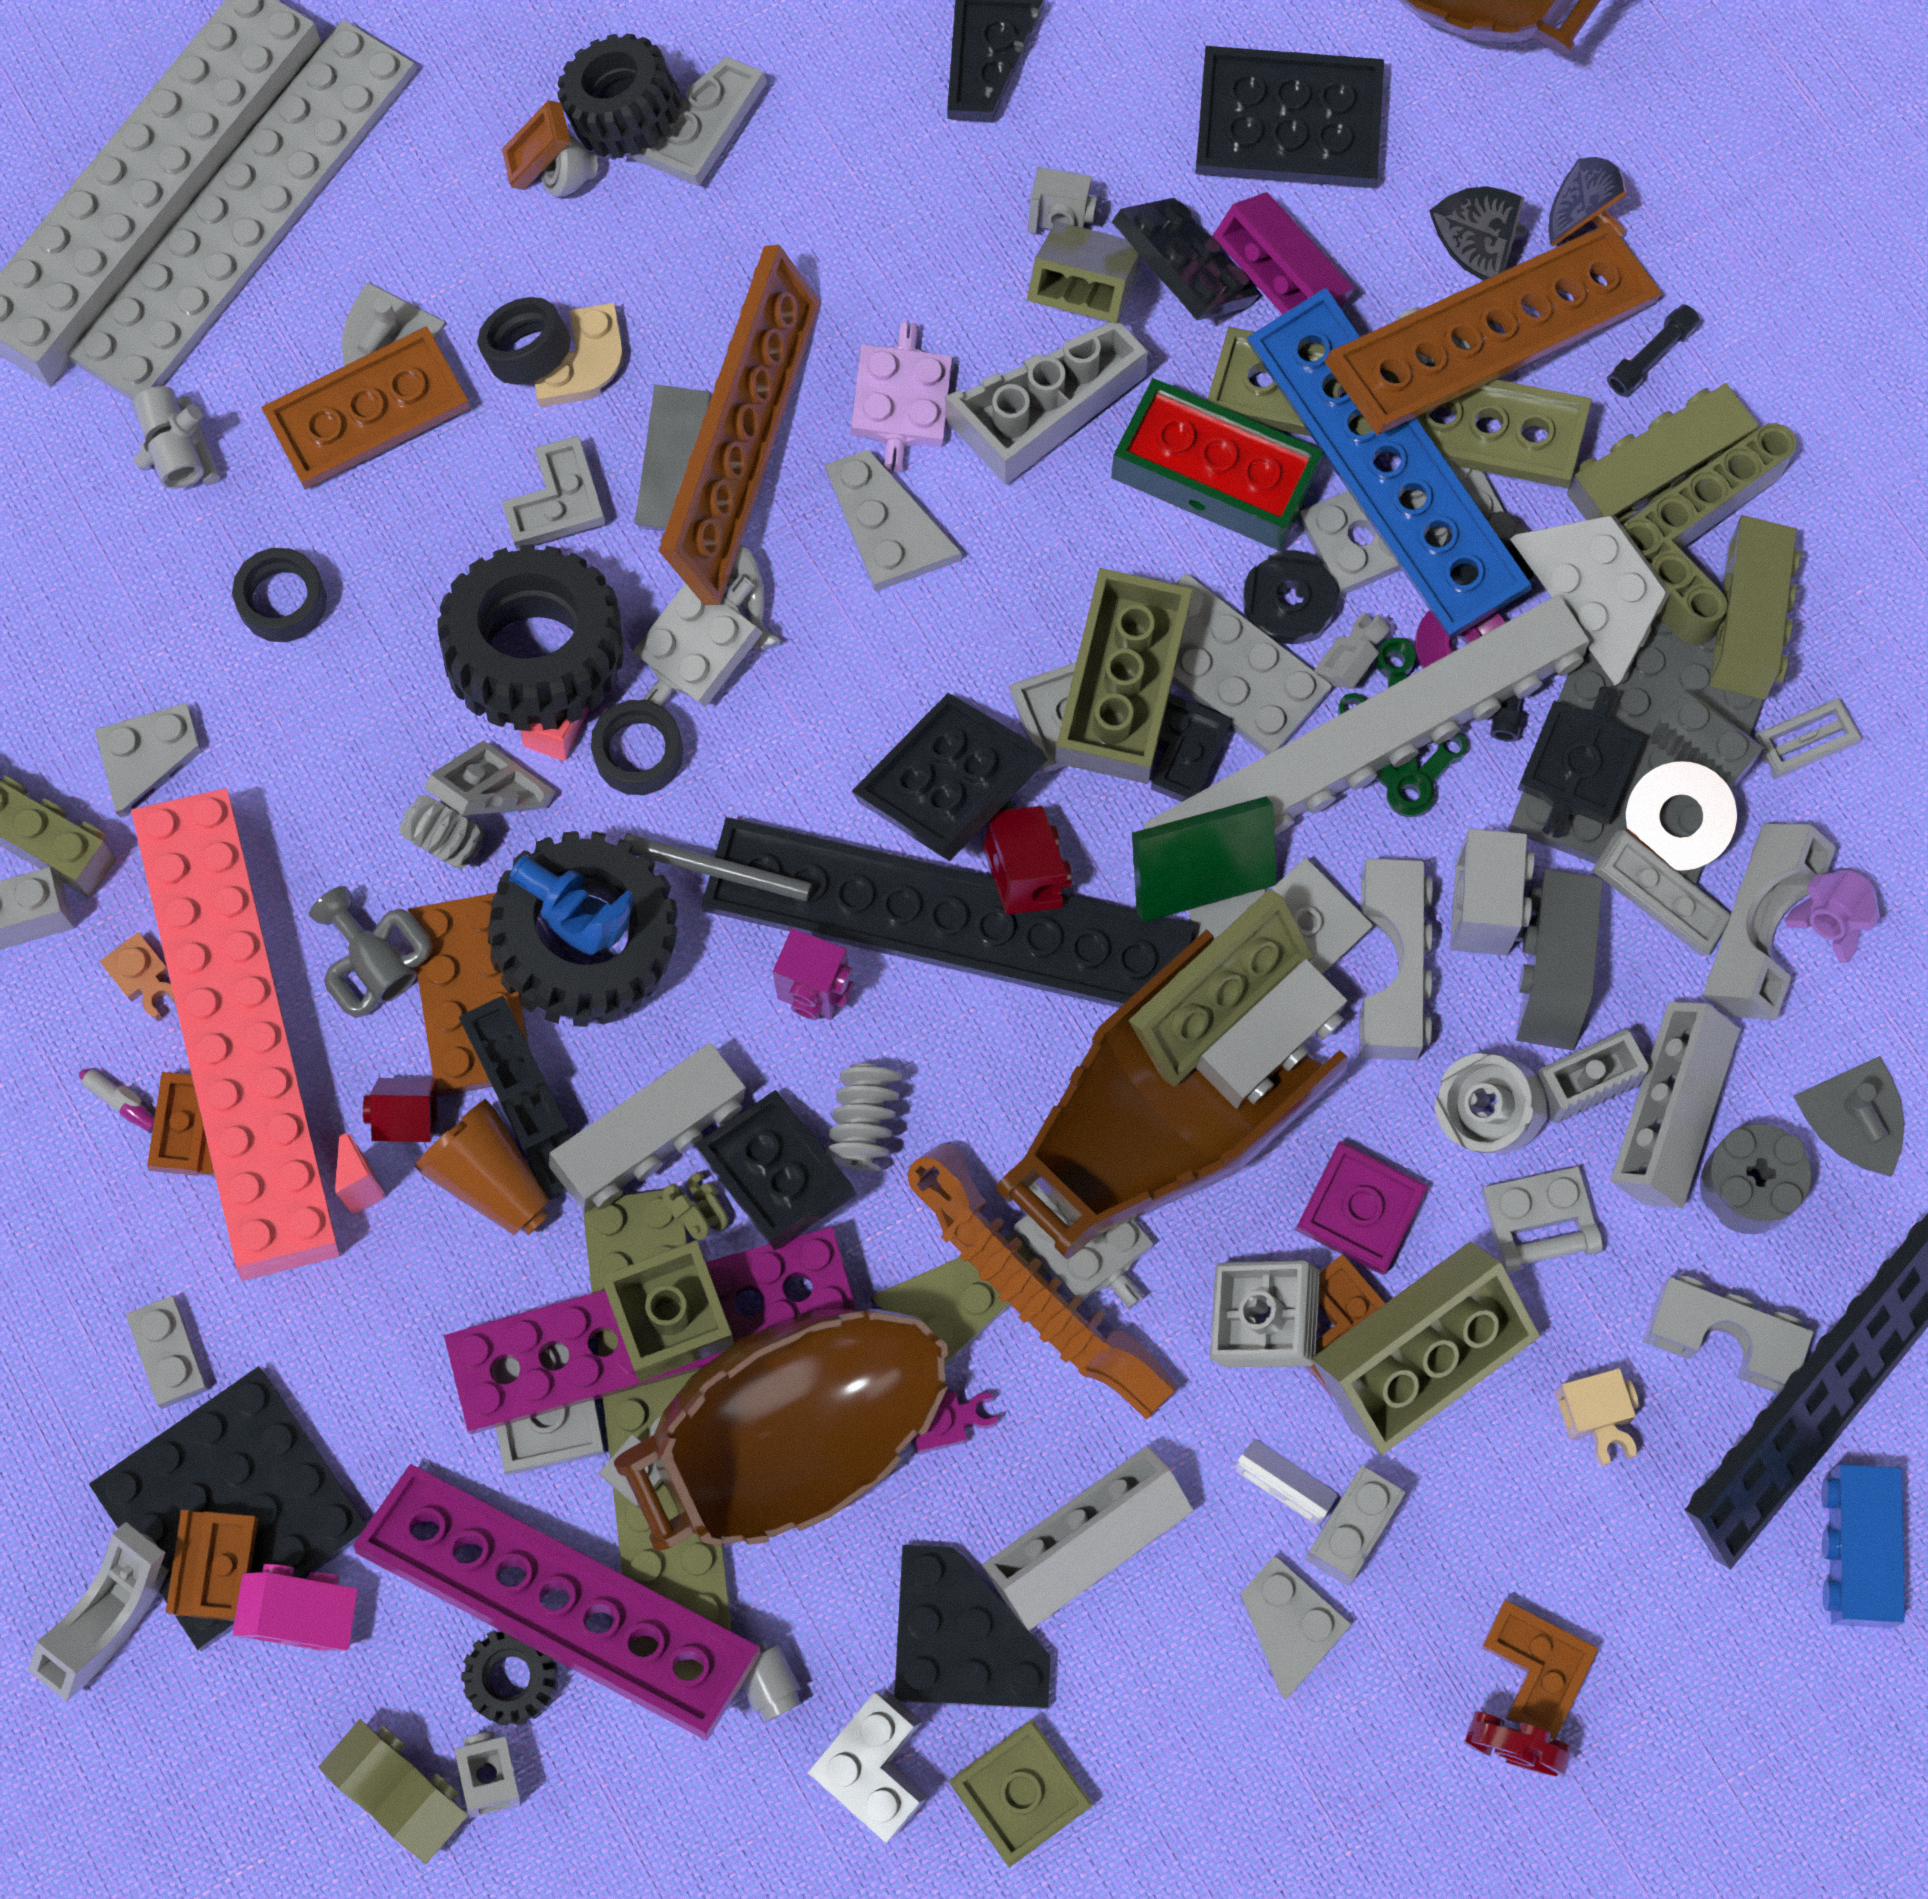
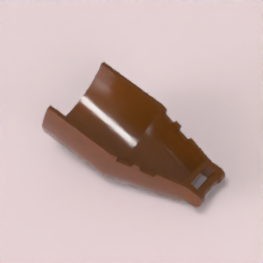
[996,929,1348,1259]

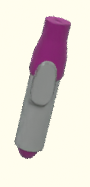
[79,1069,155,1133]

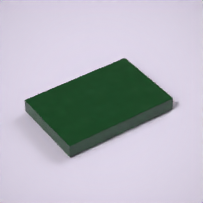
[1132,796,1276,922]

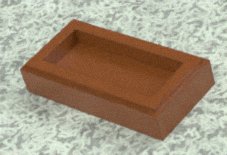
[502,100,570,190]

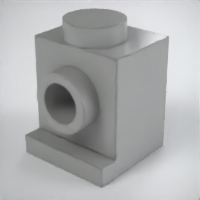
[1027,167,1098,233]
[454,1732,520,1819]

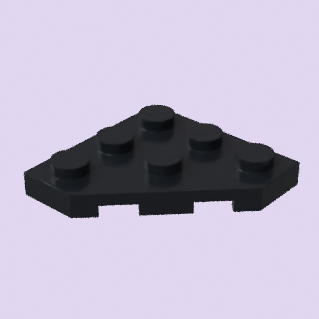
[894,1545,1050,1710]

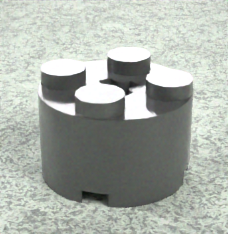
[1700,1124,1811,1234]

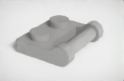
[1481,1166,1603,1273]

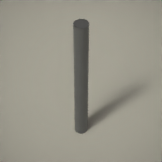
[624,833,812,902]

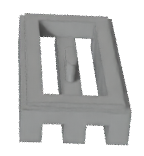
[1752,698,1861,780]

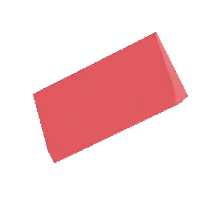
[335,1133,385,1214]

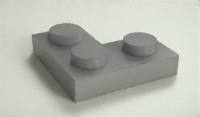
[501,435,606,550]

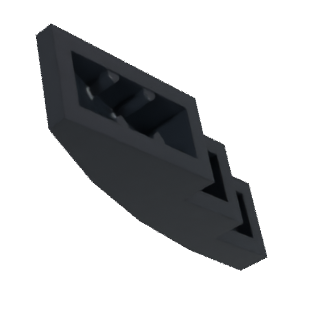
[459,995,572,1200]

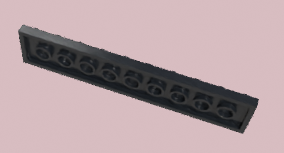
[701,817,1194,1008]

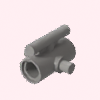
[132,386,221,489]

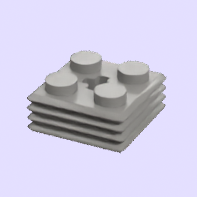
[1210,1260,1320,1367]

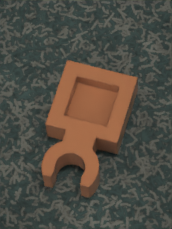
[99,932,175,1022]

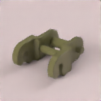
[662,1172,729,1240]

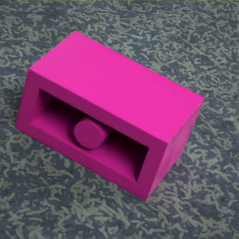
[232,1564,358,1651]

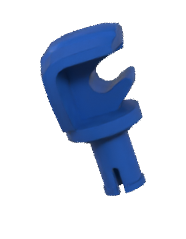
[509,854,633,954]

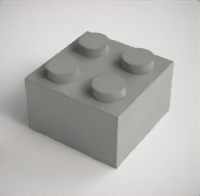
[1450,828,1534,956]

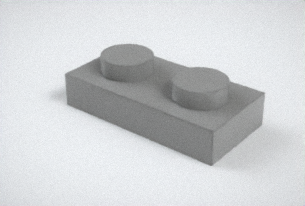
[125,1295,209,1409]

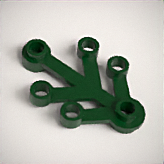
[1337,637,1467,817]

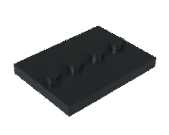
[1195,45,1384,188]

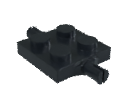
[1517,686,1644,838]

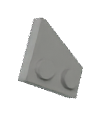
[1240,1555,1351,1700]

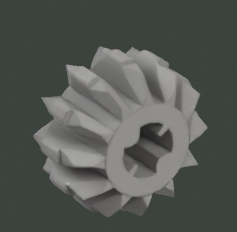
[399,795,485,868]

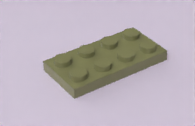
[1129,889,1313,1087]

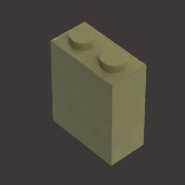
[1026,221,1141,323]

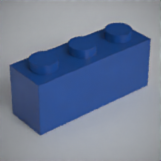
[1821,1464,1905,1628]

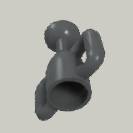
[309,886,432,1018]

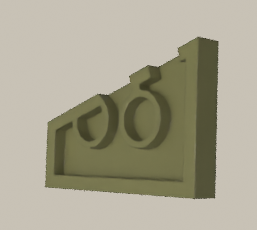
[870,1233,1047,1366]

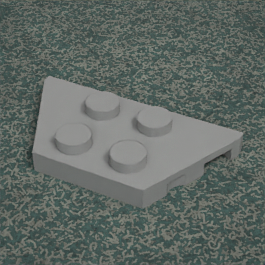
[1510,516,1671,686]

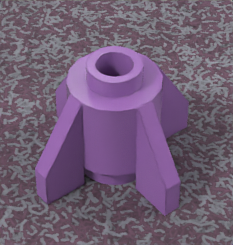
[1784,870,1880,963]

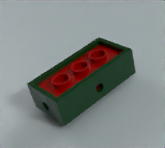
[1111,377,1323,551]

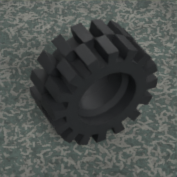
[461,1630,559,1726]

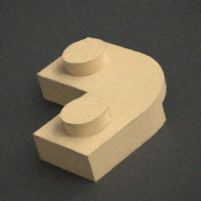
[534,303,623,408]

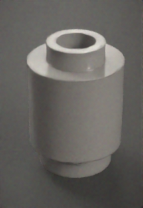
[742,1640,802,1722]

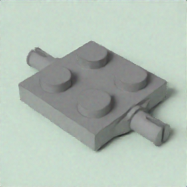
[632,573,763,707]
[1013,1182,1153,1309]

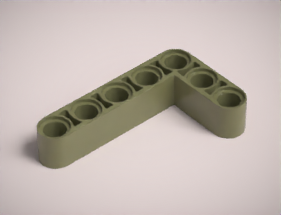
[1623,423,1797,645]

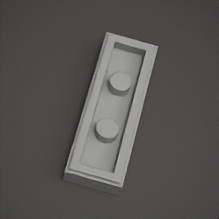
[1592,830,1731,956]

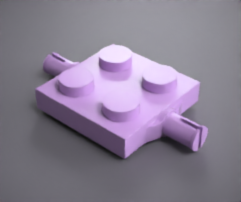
[850,322,952,472]

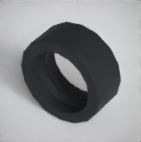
[477,297,571,385]
[232,547,327,642]
[591,700,683,795]

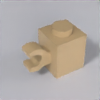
[1554,1368,1639,1467]

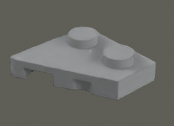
[94,703,202,818]
[424,740,556,816]

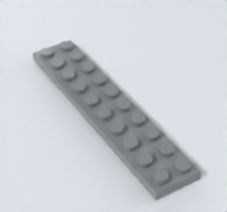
[67,19,417,401]

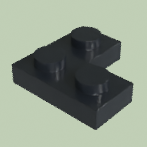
[1151,694,1232,802]

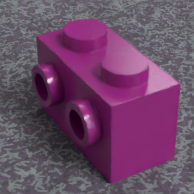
[772,928,854,1020]

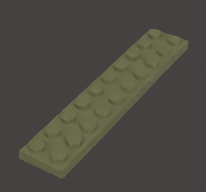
[583,1188,733,1681]

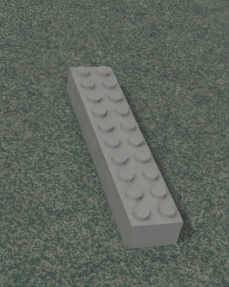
[0,0,322,388]

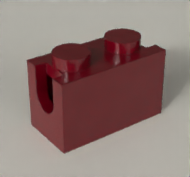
[982,806,1072,915]

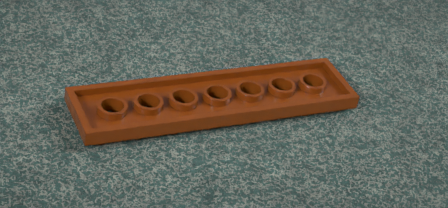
[1324,223,1662,435]
[658,244,821,605]

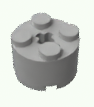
[1435,1053,1548,1154]

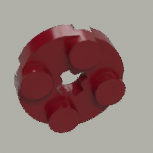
[1464,1711,1572,1777]

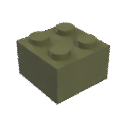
[600,1240,735,1382]

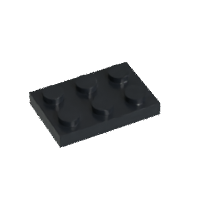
[1111,197,1259,321]
[694,1090,857,1251]

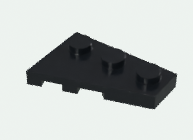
[947,0,1045,122]

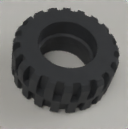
[437,544,624,731]
[488,831,678,1027]

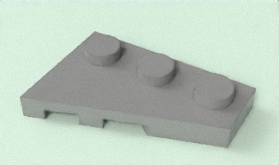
[624,57,767,186]
[825,449,962,592]

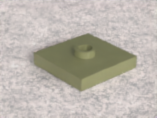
[948,1719,1093,1868]

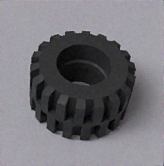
[557,33,682,158]

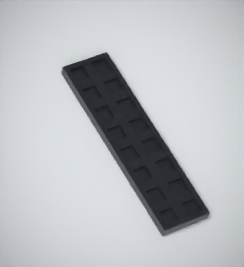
[1684,1213,1928,1570]

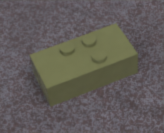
[1055,568,1193,784]
[1311,1241,1541,1456]

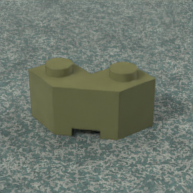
[318,1719,468,1864]

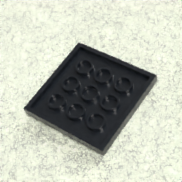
[89,1366,367,1652]

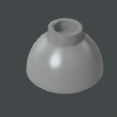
[540,136,598,197]

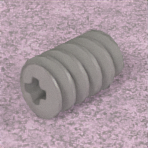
[826,1063,903,1172]

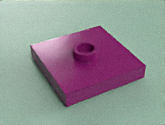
[1295,1141,1428,1275]

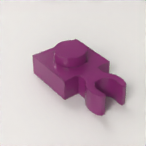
[914,1391,999,1454]

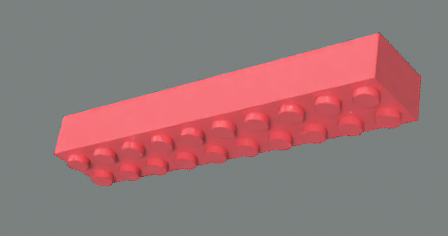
[131,788,340,1281]

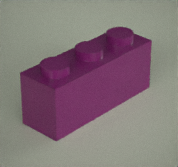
[1212,192,1355,315]

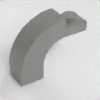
[28,1522,168,1702]

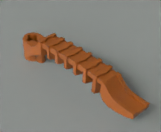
[908,1144,1177,1420]

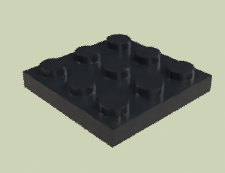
[851,692,1048,862]

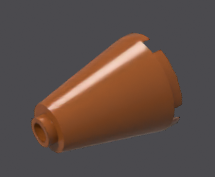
[414,1099,550,1236]

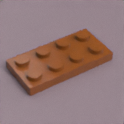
[261,326,470,490]
[407,893,530,1097]

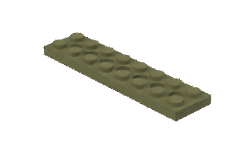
[1207,326,1592,489]

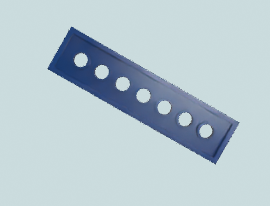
[1247,288,1531,640]

